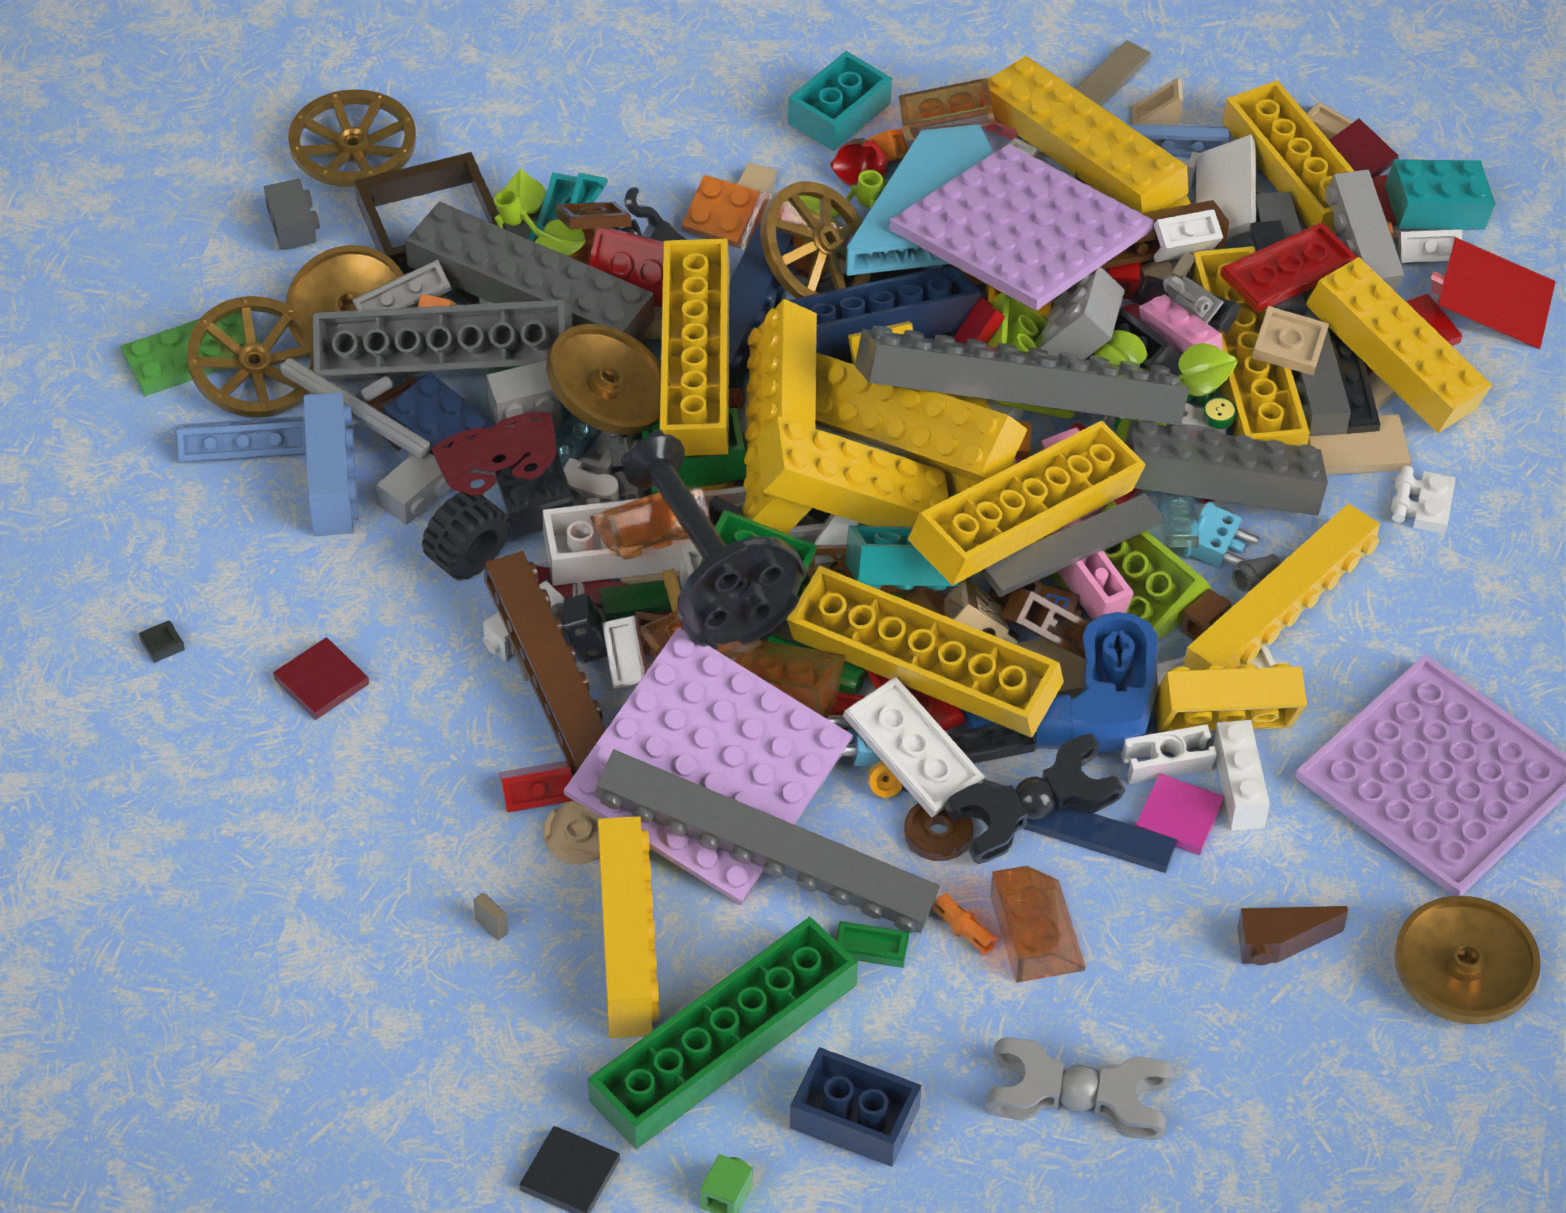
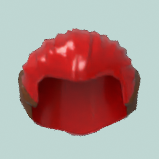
[830,138,889,186]

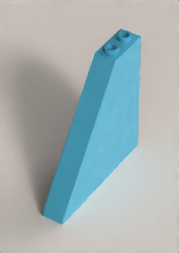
[846,124,993,276]

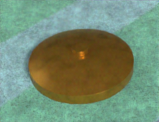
[285,245,404,346]
[546,324,661,435]
[1394,896,1541,1024]

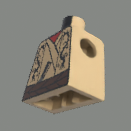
[944,578,1019,645]

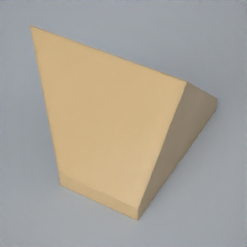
[1132,77,1183,126]

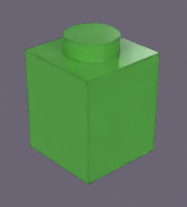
[700,1154,753,1213]

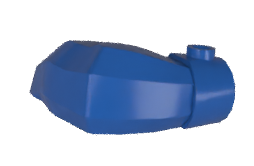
[1034,612,1158,753]

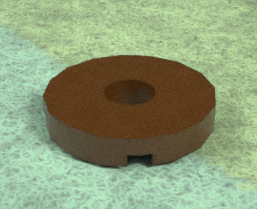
[904,803,973,861]

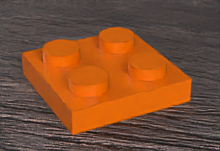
[681,175,762,248]

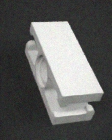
[1120,724,1217,785]

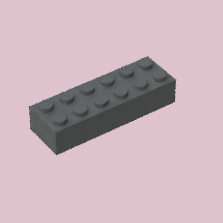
[1125,420,1328,516]

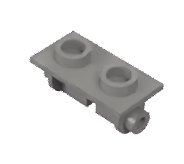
[1163,276,1224,323]

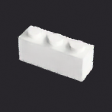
[1213,720,1270,831]

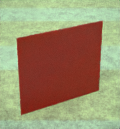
[1438,237,1556,350]

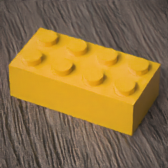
[1154,663,1307,733]

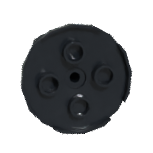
[621,430,806,649]

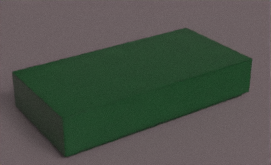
[600,580,671,621]

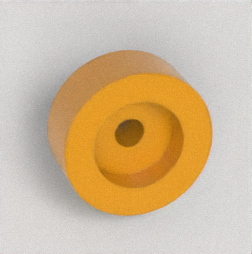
[868,761,903,798]

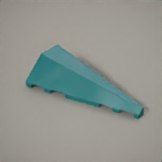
[528,172,608,242]

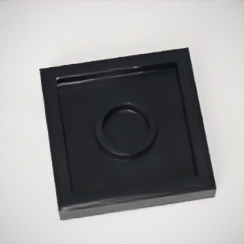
[519,1126,620,1213]

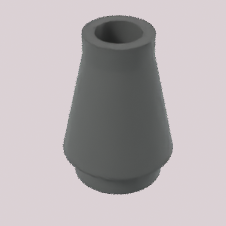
[1232,554,1281,592]

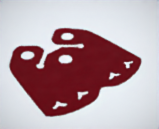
[431,412,556,496]

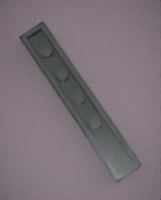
[981,493,1164,597]

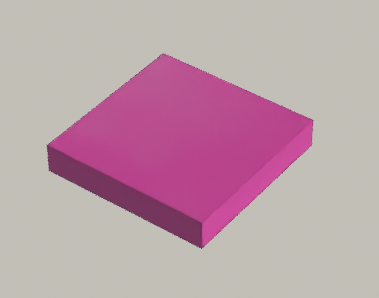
[1136,773,1225,855]

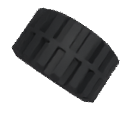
[422,492,510,580]

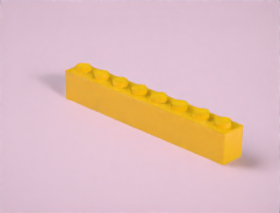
[1184,503,1380,670]

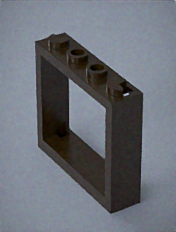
[354,152,505,274]

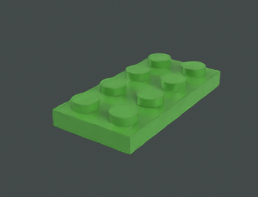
[121,313,260,397]

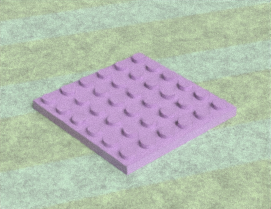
[889,144,1154,311]
[564,627,853,905]
[1295,654,1566,896]

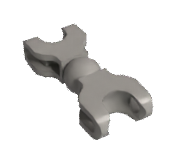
[985,1037,1173,1140]

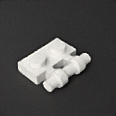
[1391,466,1456,534]

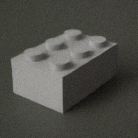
[1040,267,1124,360]

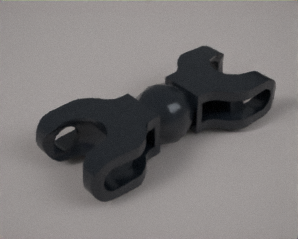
[944,733,1125,864]

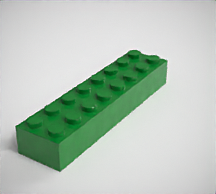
[588,916,858,1150]

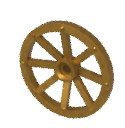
[288,89,416,187]
[760,181,871,298]
[187,296,314,417]

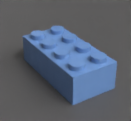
[304,392,359,537]

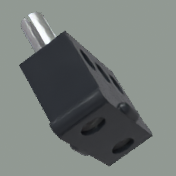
[563,583,608,663]

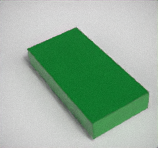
[835,921,910,968]

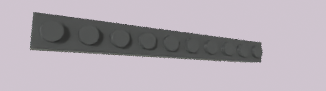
[1256,192,1351,436]
[595,749,940,933]

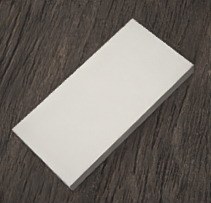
[1196,135,1256,239]
[843,677,985,817]

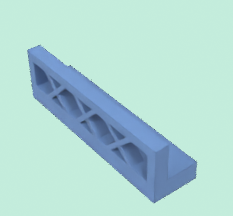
[1127,124,1229,158]
[176,416,306,462]

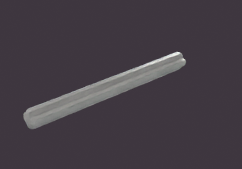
[280,358,431,458]

